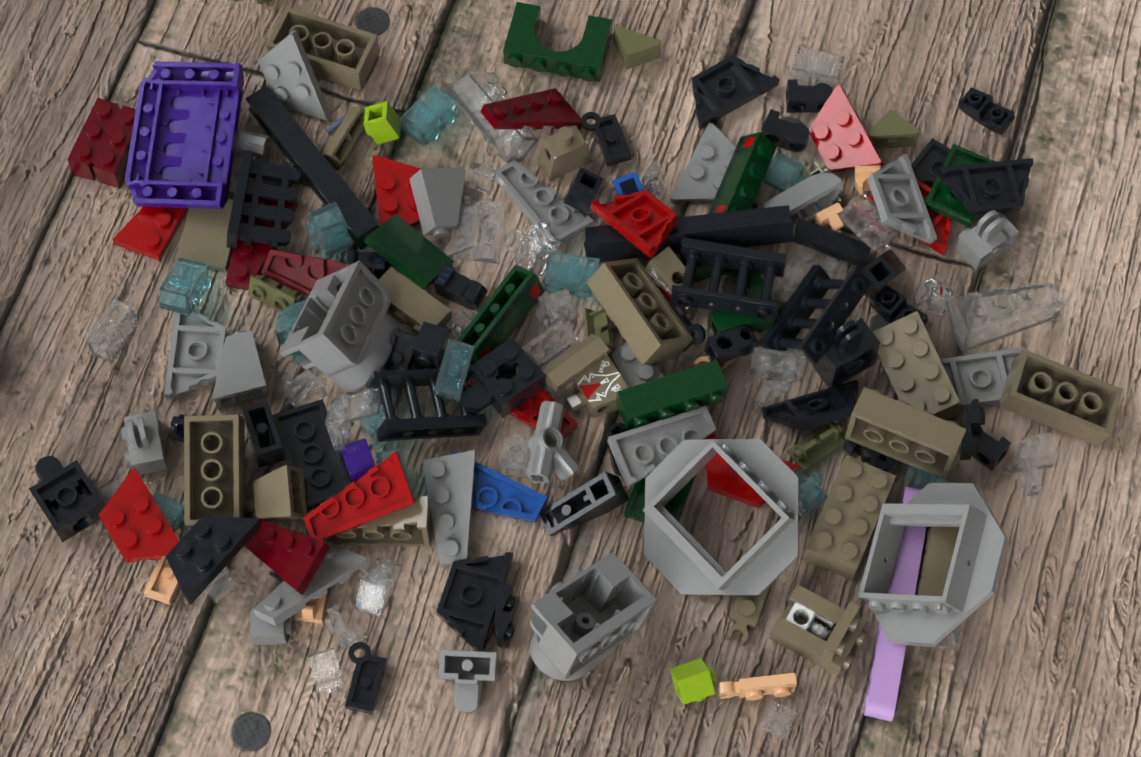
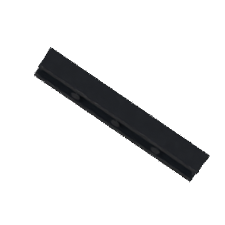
[246,85,380,249]
[584,205,794,264]

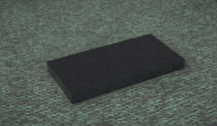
[273,399,351,511]

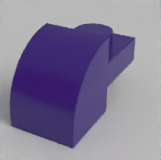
[340,438,375,483]

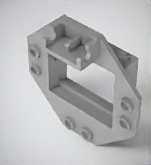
[643,439,800,595]
[858,483,1008,649]

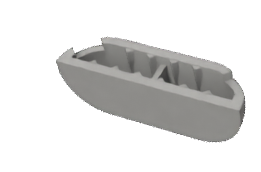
[756,173,843,231]

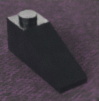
[540,471,630,536]

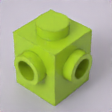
[363,101,401,145]
[670,658,716,705]

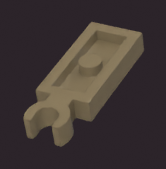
[727,584,771,646]

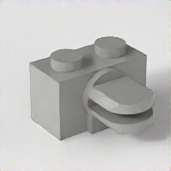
[956,210,1019,271]
[121,411,168,475]
[438,650,500,713]

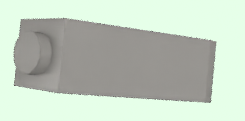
[410,167,466,238]
[213,330,269,410]

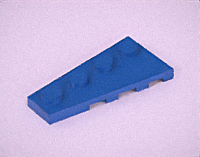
[450,451,548,523]

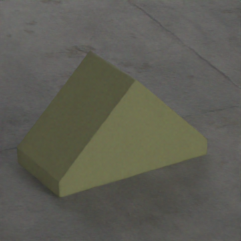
[613,25,661,69]
[868,109,919,149]

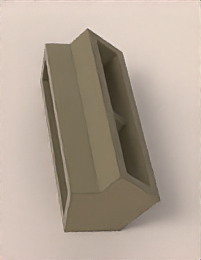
[322,107,365,169]
[541,334,610,392]

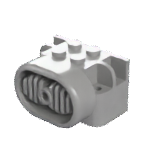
[280,261,400,392]
[530,552,657,681]

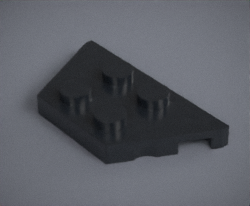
[691,55,780,129]
[937,158,1034,216]
[761,380,859,431]
[166,516,262,605]
[436,552,514,652]

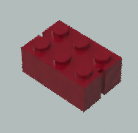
[67,98,136,189]

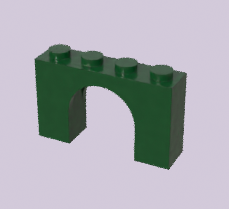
[503,2,613,82]
[681,246,781,335]

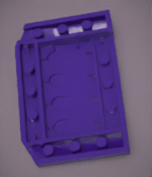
[125,61,244,209]

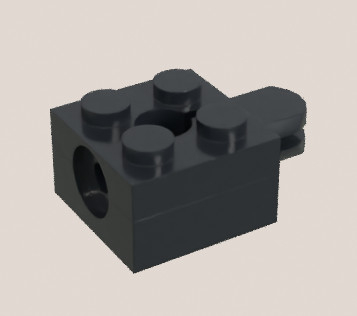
[813,318,880,388]
[462,337,545,418]
[29,456,106,542]

